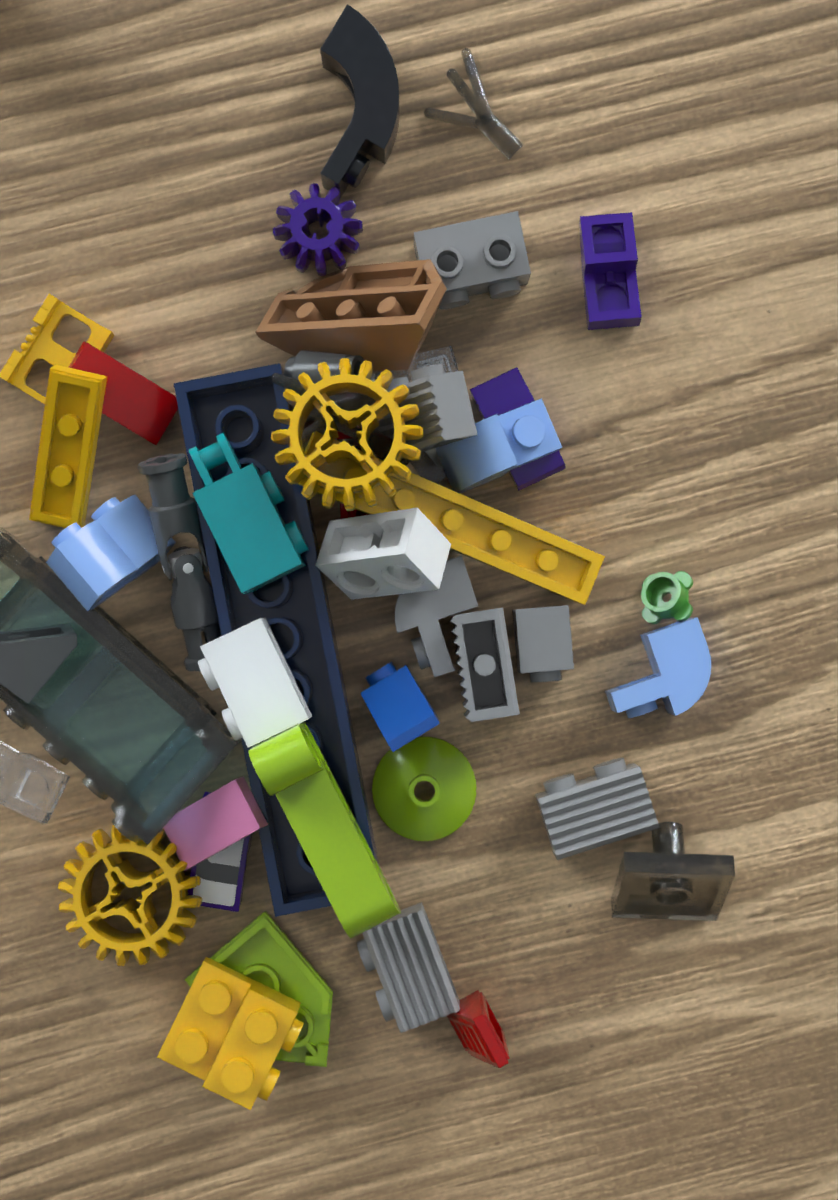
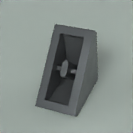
[0,623,78,704]

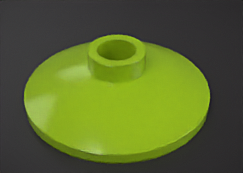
[372,736,476,841]

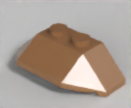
[255,259,447,371]

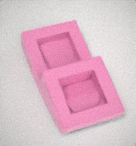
[161,776,268,871]

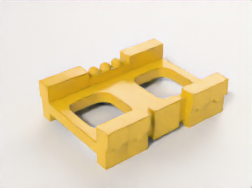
[0,294,115,404]

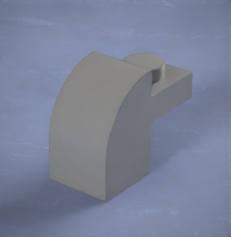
[395,556,478,677]

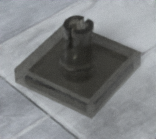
[611,822,735,921]

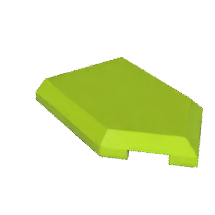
[185,911,333,1067]

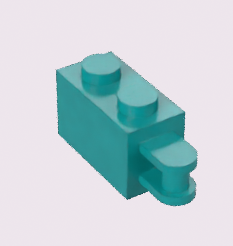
[188,432,309,594]

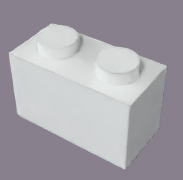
[198,618,312,748]

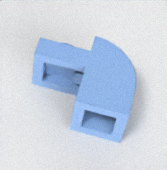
[435,398,562,494]
[605,617,711,718]

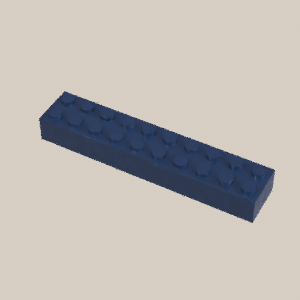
[174,363,380,917]

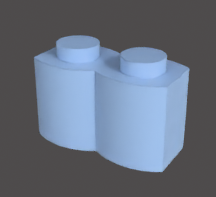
[46,495,176,612]

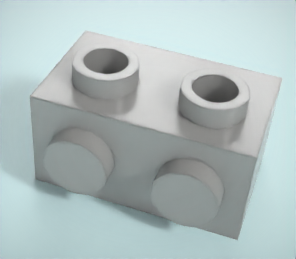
[414,211,531,309]

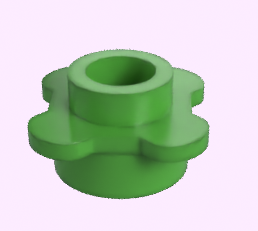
[641,571,693,625]

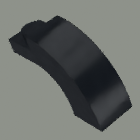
[320,4,400,198]

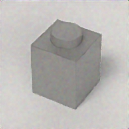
[512,605,574,683]

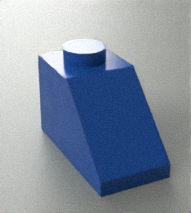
[360,661,440,752]

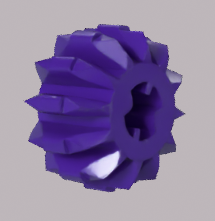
[273,183,363,276]

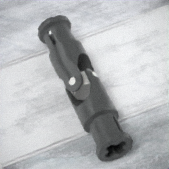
[138,453,222,672]

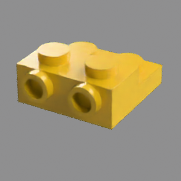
[157,957,304,1110]

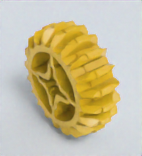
[271,358,423,511]
[58,821,202,966]

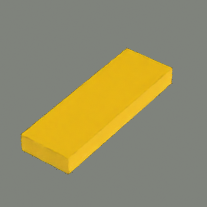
[29,365,107,528]

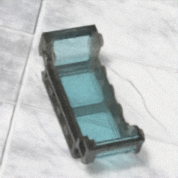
[0,527,242,845]

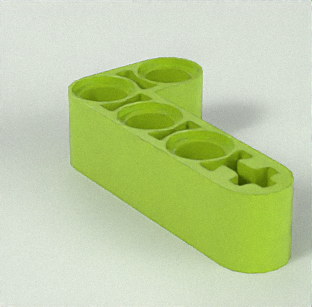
[248,722,401,939]

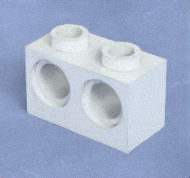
[315,507,451,600]

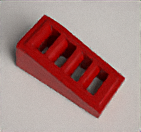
[447,990,510,1068]

